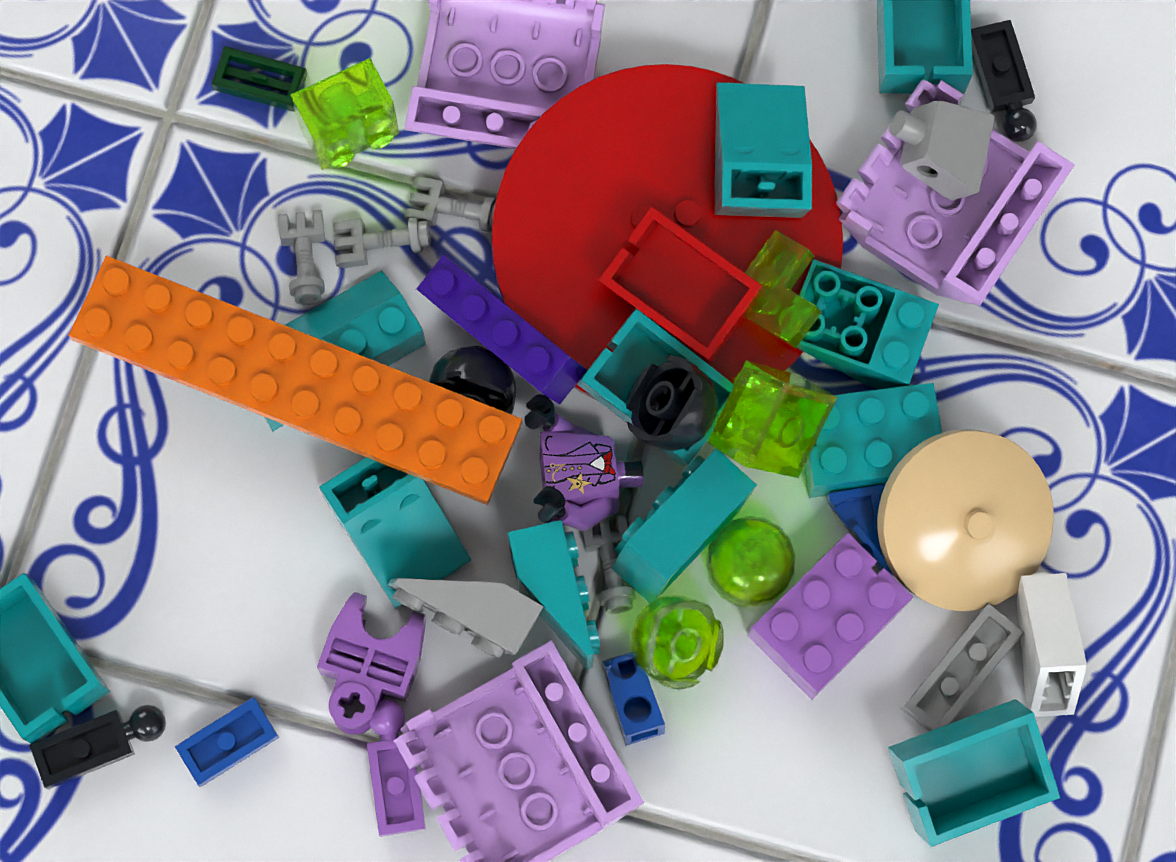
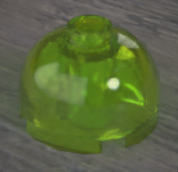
[706,516,796,607]
[631,595,724,690]

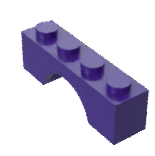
[416,254,587,405]

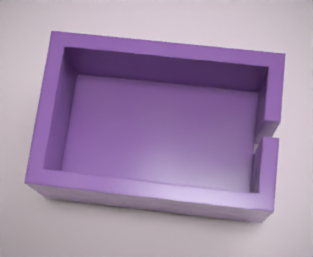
[748,533,913,700]

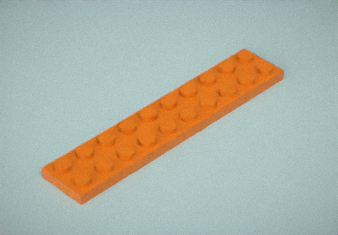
[68,255,523,505]

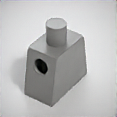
[889,101,995,201]

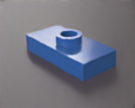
[174,697,280,787]

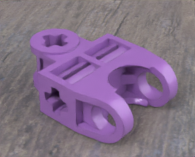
[317,592,426,735]

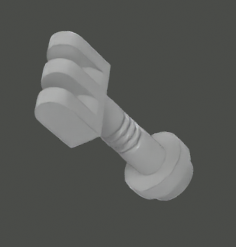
[404,177,496,232]
[278,210,325,305]
[333,217,431,268]
[582,513,636,614]

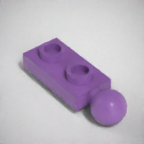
[367,700,426,837]

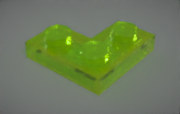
[745,230,822,349]

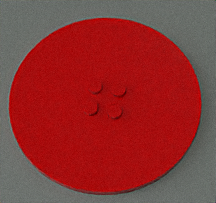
[491,64,843,401]

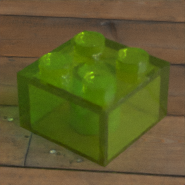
[290,58,399,170]
[707,360,837,478]

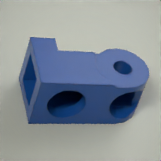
[602,651,665,746]

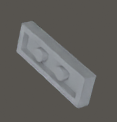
[902,603,1024,731]

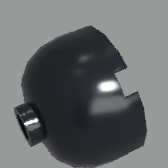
[428,346,516,415]
[626,355,718,451]

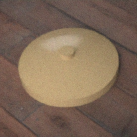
[877,429,1054,611]

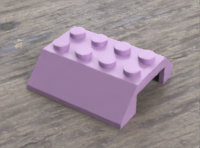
[404,0,605,149]
[836,80,1075,306]
[394,640,644,862]

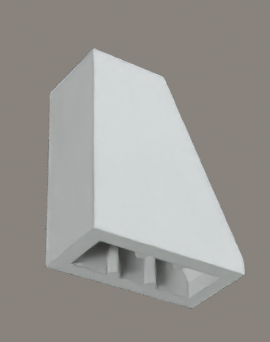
[1016,572,1087,717]

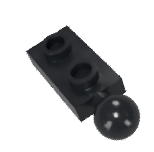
[971,19,1037,142]
[29,705,166,790]

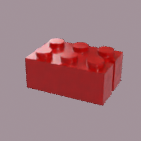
[598,206,765,362]

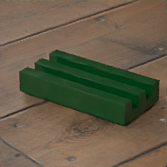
[211,46,307,112]

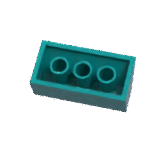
[264,270,426,432]

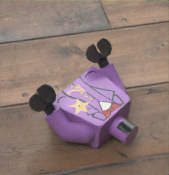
[524,394,644,531]

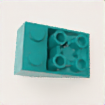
[714,83,812,218]
[782,259,939,389]
[319,457,472,609]
[507,520,600,669]

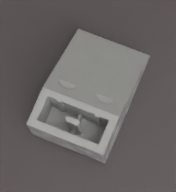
[387,578,544,658]

